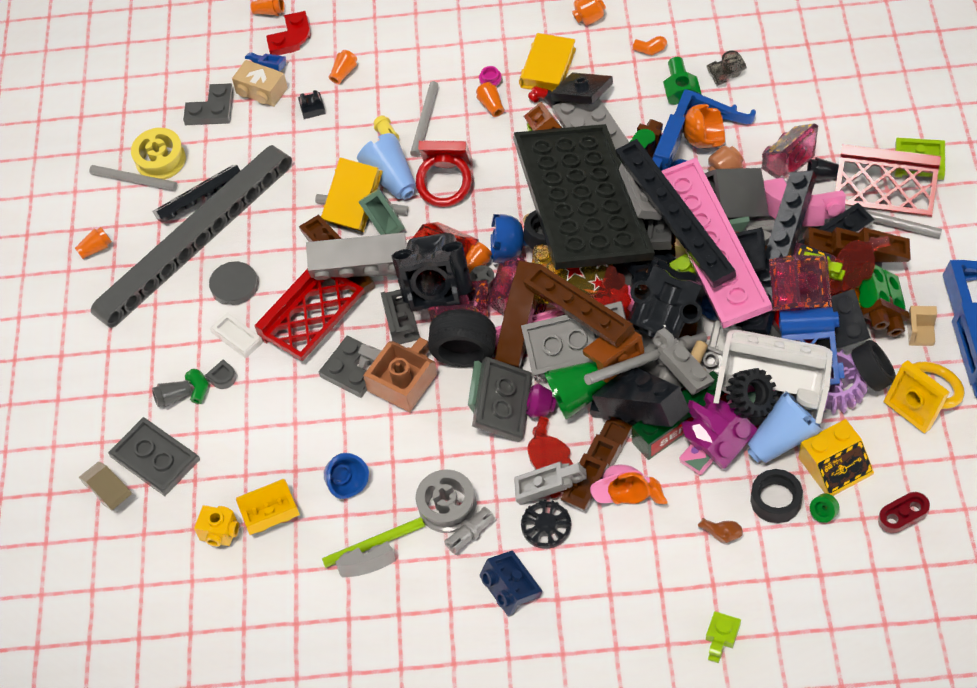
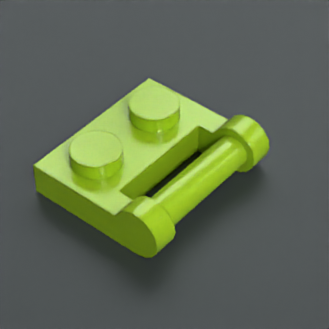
[894,138,945,180]

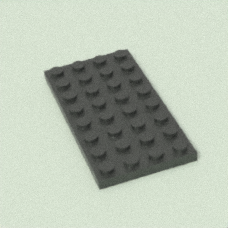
[513,124,655,270]

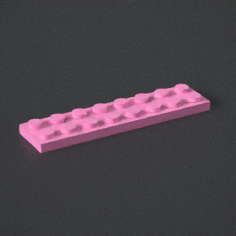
[662,158,772,329]

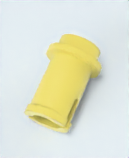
[373,115,399,139]

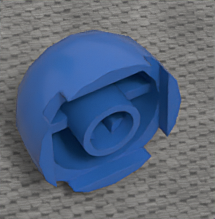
[490,214,528,263]

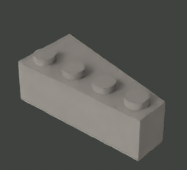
[306,232,407,280]

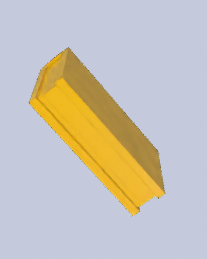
[519,33,576,91]
[321,157,383,232]

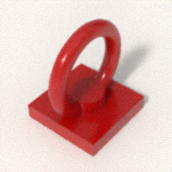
[416,141,472,207]

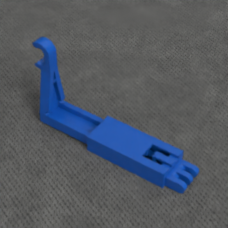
[653,89,756,171]
[943,260,977,398]

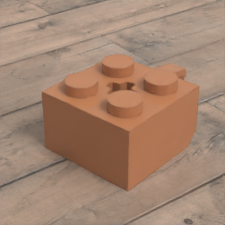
[363,337,437,412]

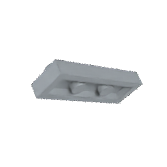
[619,163,662,220]

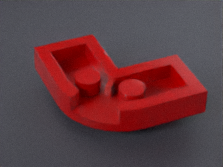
[266,11,311,55]

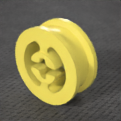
[131,128,186,180]

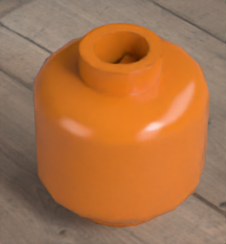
[572,0,606,26]

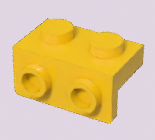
[236,479,300,535]

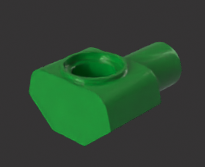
[663,57,702,105]

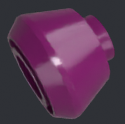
[526,383,556,418]

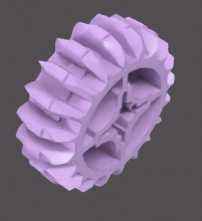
[824,348,868,415]

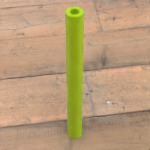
[322,517,425,568]

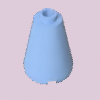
[356,133,416,200]
[748,391,823,463]

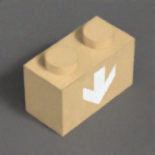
[232,60,288,107]

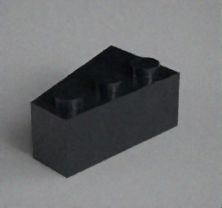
[592,367,690,427]

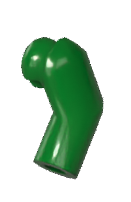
[185,368,209,404]

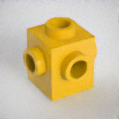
[194,505,239,547]

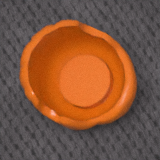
[683,104,725,149]

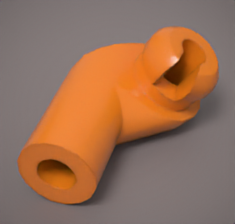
[633,36,667,55]

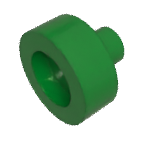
[810,493,839,523]

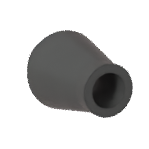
[152,380,191,408]

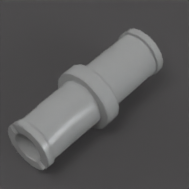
[444,507,495,554]

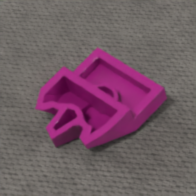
[682,393,757,469]

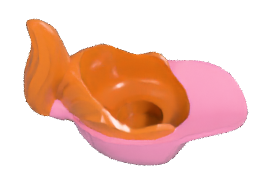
[590,465,668,504]

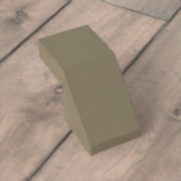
[78,461,132,511]

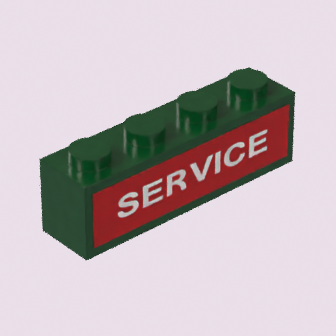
[632,370,730,460]

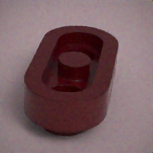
[878,492,930,533]

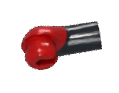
[528,86,561,107]

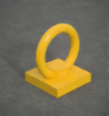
[883,360,965,433]

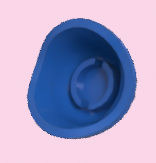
[323,453,369,499]

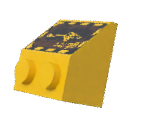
[798,419,874,496]

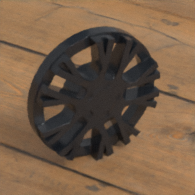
[521,500,571,549]

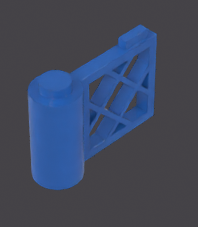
[779,307,845,385]

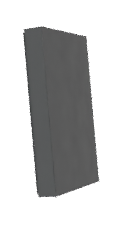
[472,357,532,442]
[108,417,200,497]

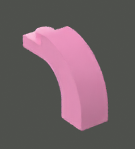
[764,178,846,226]

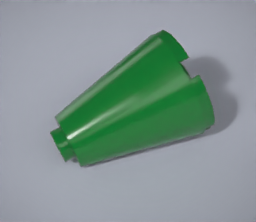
[544,361,608,419]

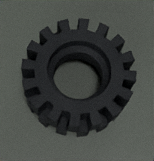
[726,368,777,418]

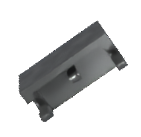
[380,290,420,344]

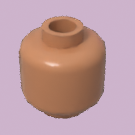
[707,146,744,172]

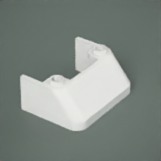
[713,330,833,424]

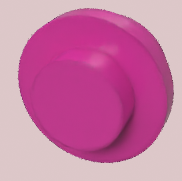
[479,66,502,86]

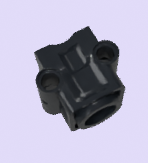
[391,233,473,312]
[629,257,702,340]

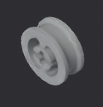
[415,469,477,533]

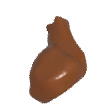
[698,518,743,543]

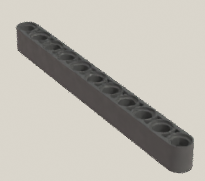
[90,145,292,328]

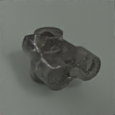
[706,50,747,86]

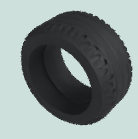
[428,309,496,368]

